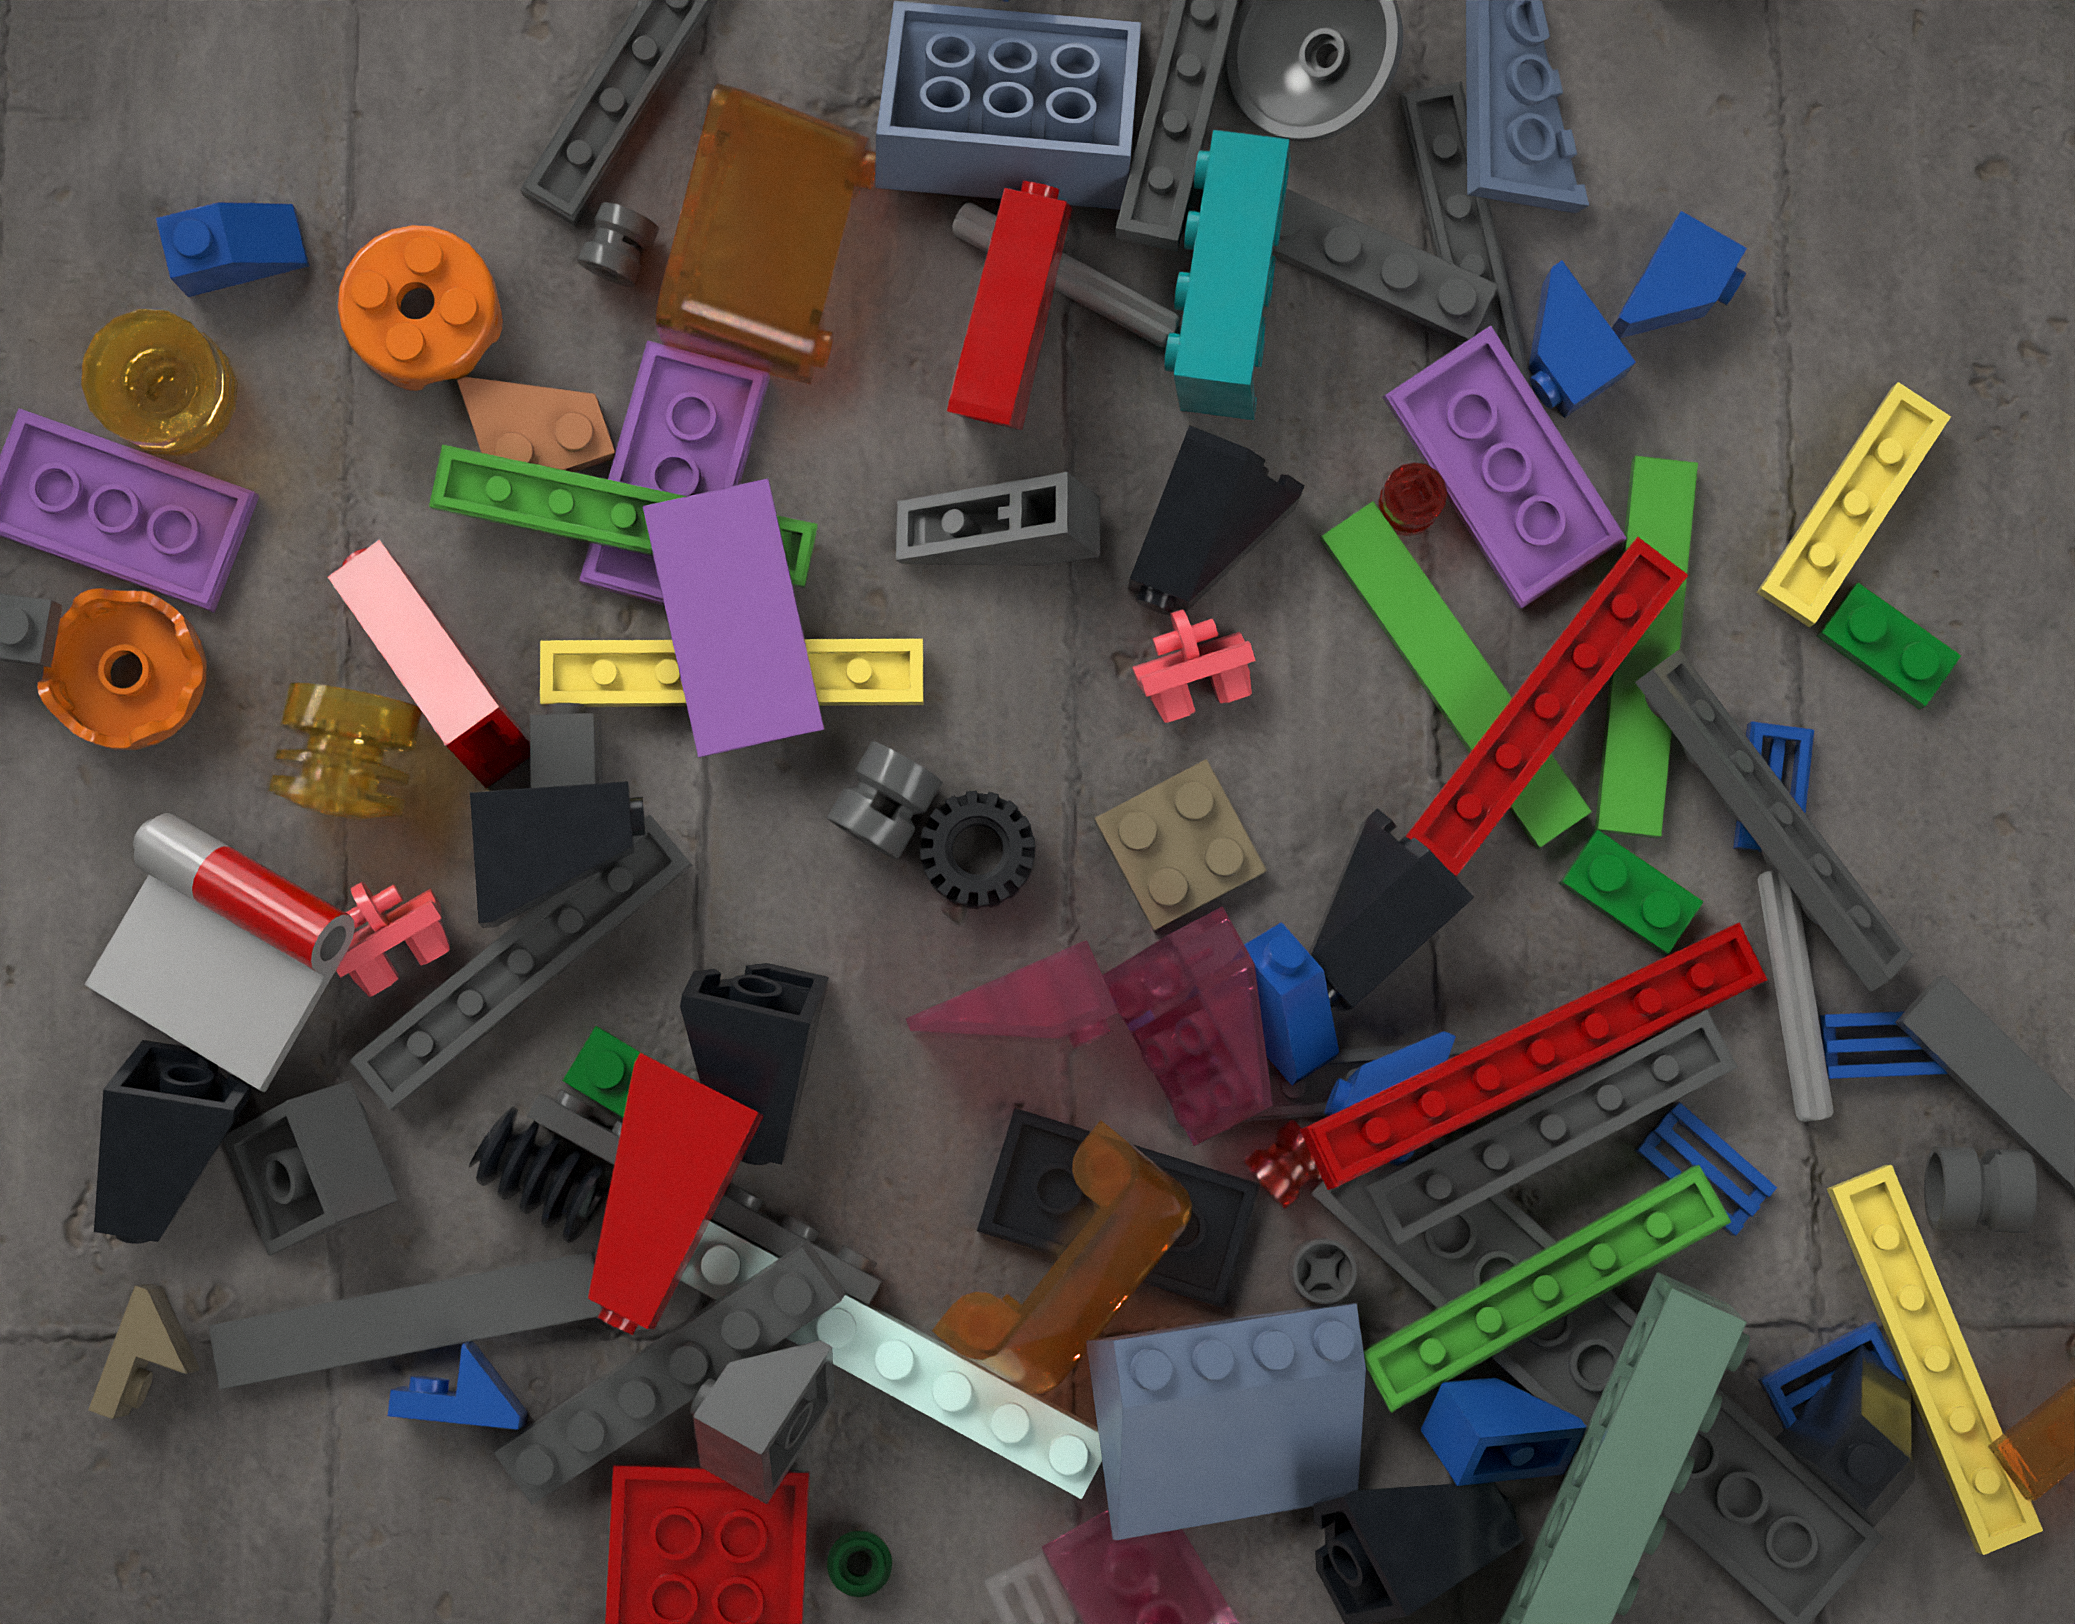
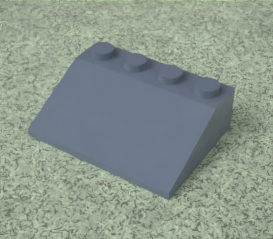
[875,1,1141,209]
[1086,1303,1366,1540]

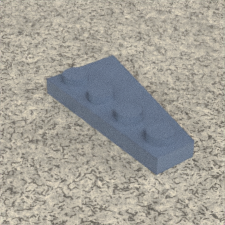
[1466,0,1589,213]

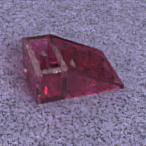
[1100,906,1273,1146]

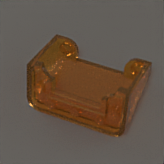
[656,83,876,385]
[932,1120,1192,1394]

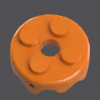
[338,225,503,391]
[37,588,207,750]

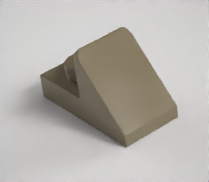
[88,1283,199,1419]

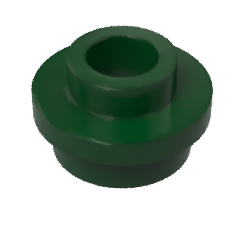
[827,1530,892,1597]

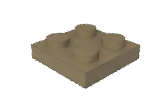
[1094,759,1267,932]

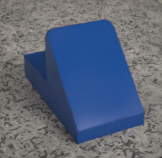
[387,1341,528,1430]

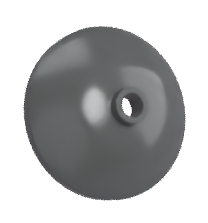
[1226,0,1403,142]

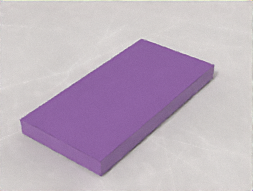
[1382,326,1627,608]
[579,341,770,606]
[0,408,259,613]
[643,479,825,758]

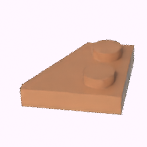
[457,377,616,472]

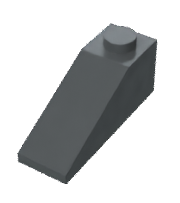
[896,472,1100,566]

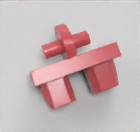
[1132,609,1256,723]
[336,881,450,997]

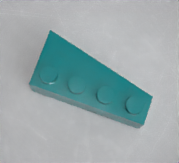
[1164,130,1291,420]

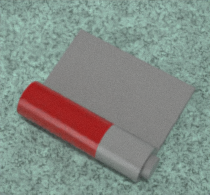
[84,813,355,1092]

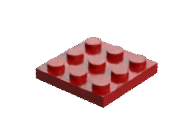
[605,1464,810,1624]

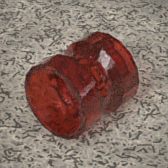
[1377,462,1447,537]
[1243,1119,1322,1210]

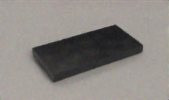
[977,1108,1260,1308]

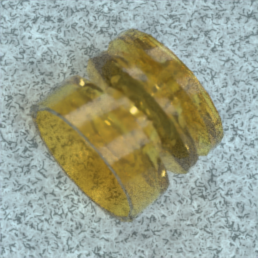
[81,309,238,457]
[267,683,422,820]

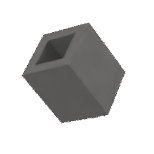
[530,703,602,788]

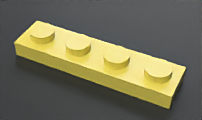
[1757,382,1951,628]

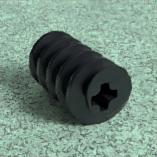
[469,1107,610,1243]

